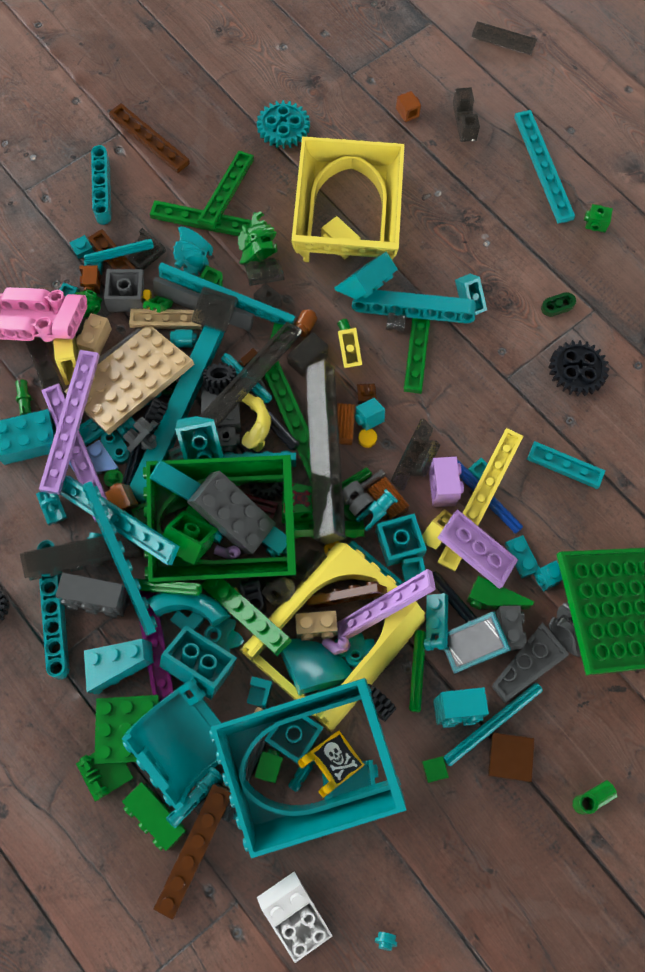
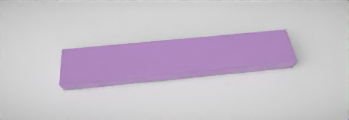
[337,569,436,641]

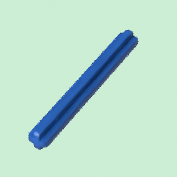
[457,460,523,534]

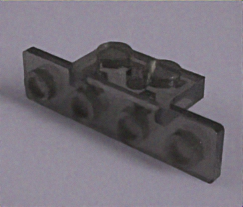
[391,419,440,491]

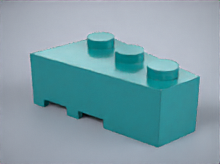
[84,639,154,695]

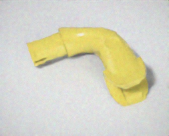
[239,391,271,452]

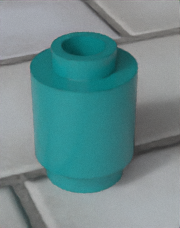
[170,329,197,348]

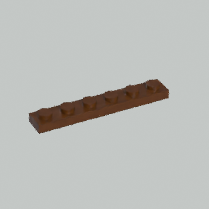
[109,103,190,173]
[153,783,231,920]

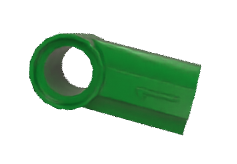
[573,780,618,815]

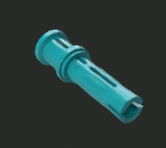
[166,767,224,828]

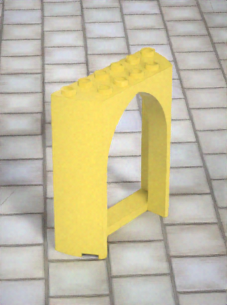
[291,137,404,262]
[239,542,425,732]

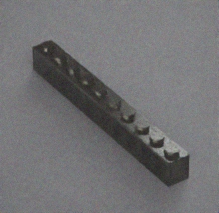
[306,360,346,545]

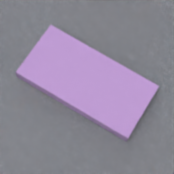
[437,509,518,589]

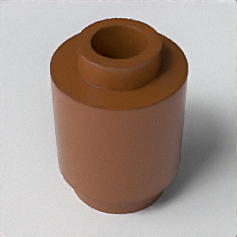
[293,309,318,337]

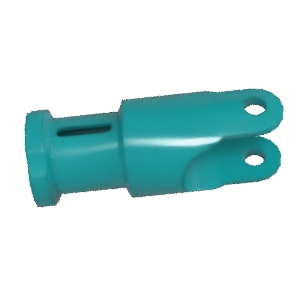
[356,489,398,531]

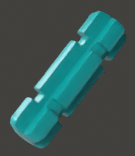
[288,760,316,792]

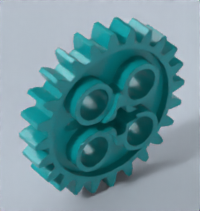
[257,100,310,149]

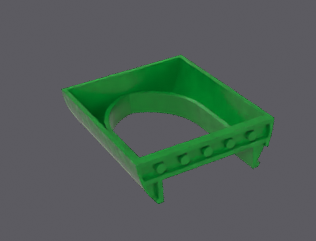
[143,455,296,582]

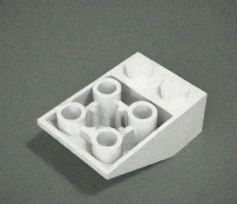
[257,871,332,963]

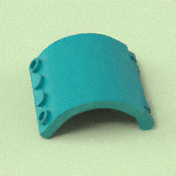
[122,677,221,810]

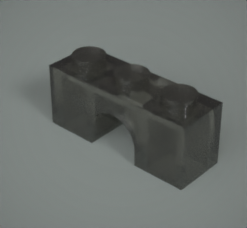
[453,87,480,142]

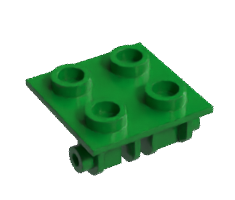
[76,752,133,802]

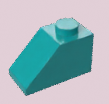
[455,273,487,315]

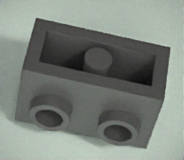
[496,606,526,651]

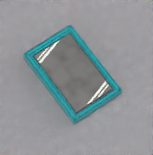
[438,612,511,674]

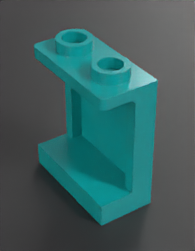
[322,760,378,800]

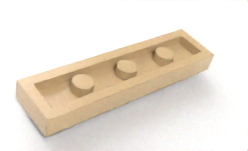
[129,309,203,330]

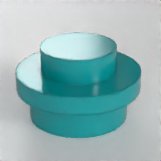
[375,932,397,951]

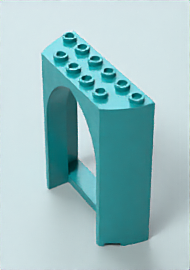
[209,678,406,858]

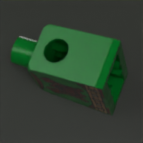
[282,483,326,523]

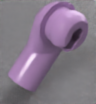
[214,545,241,560]
[322,637,350,655]

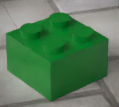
[163,511,218,565]

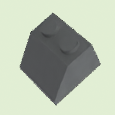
[104,269,145,312]

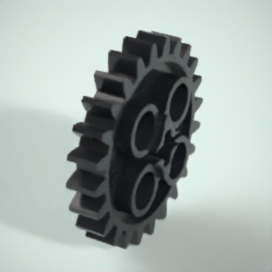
[548,340,610,397]

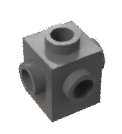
[217,426,240,454]

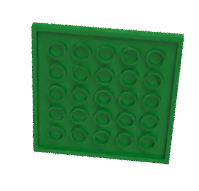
[556,548,645,676]

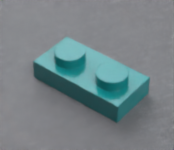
[504,535,540,579]

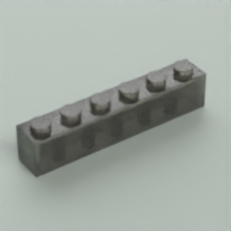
[19,532,144,581]

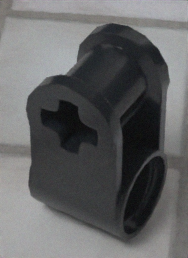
[239,577,267,615]

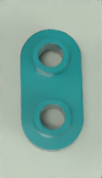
[101,431,131,465]

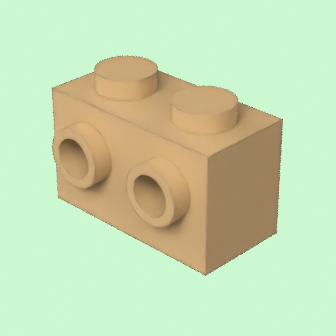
[76,313,112,355]
[295,611,338,640]

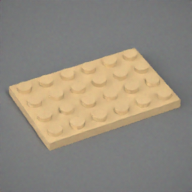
[64,326,195,435]

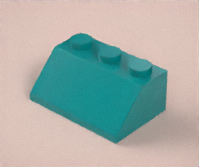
[334,251,398,299]
[175,416,224,460]

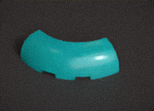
[146,593,231,627]

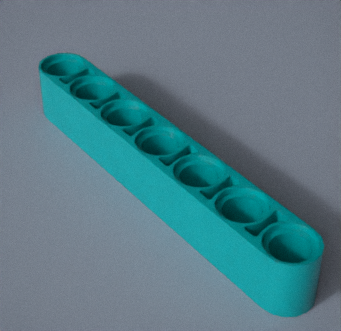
[352,289,476,323]
[37,540,70,680]

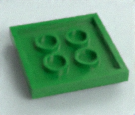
[94,695,160,764]

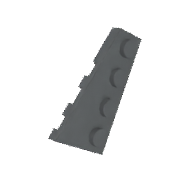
[492,622,569,703]

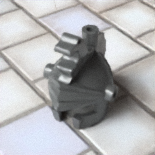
[549,602,581,657]

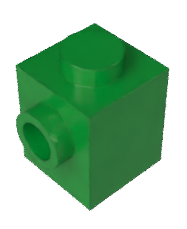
[255,749,283,784]

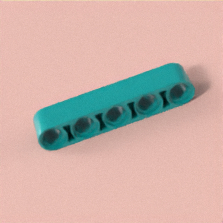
[91,145,112,225]

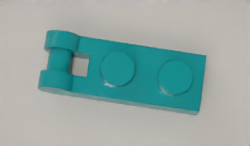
[424,593,448,651]

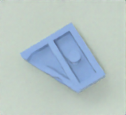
[69,440,119,474]

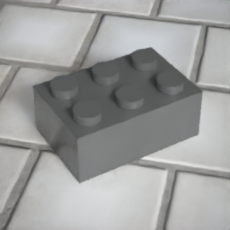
[56,573,129,618]

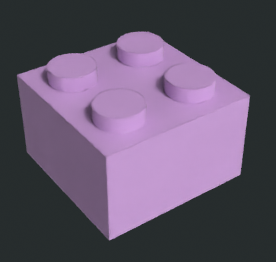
[429,457,464,507]

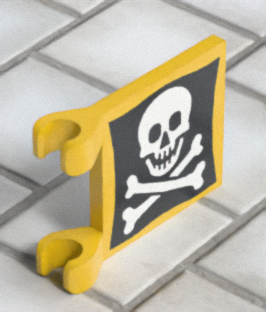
[298,731,364,798]

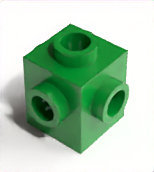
[584,204,613,233]
[75,290,102,318]

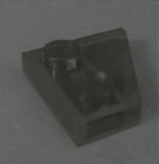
[127,228,166,270]

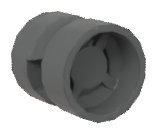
[338,481,374,518]

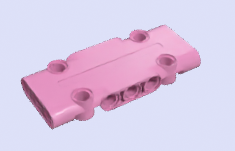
[0,287,87,342]

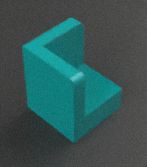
[401,556,425,582]
[247,676,273,708]

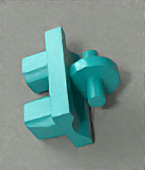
[36,492,67,526]

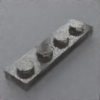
[472,21,537,55]

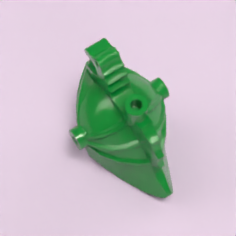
[237,211,278,265]

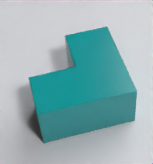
[170,611,206,631]

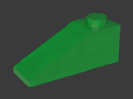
[466,576,534,610]

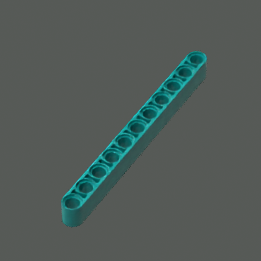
[130,324,224,504]

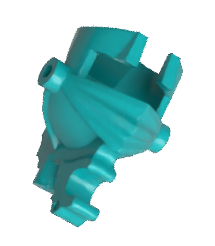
[173,226,213,276]

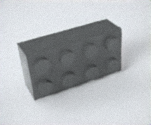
[187,471,276,554]

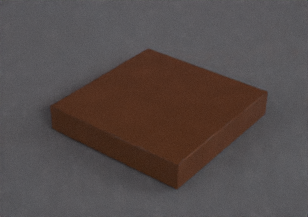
[488,732,534,782]

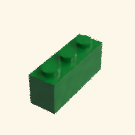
[122,782,188,851]

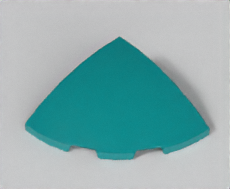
[281,639,352,696]

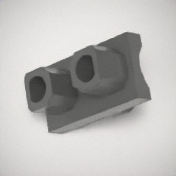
[123,417,158,452]

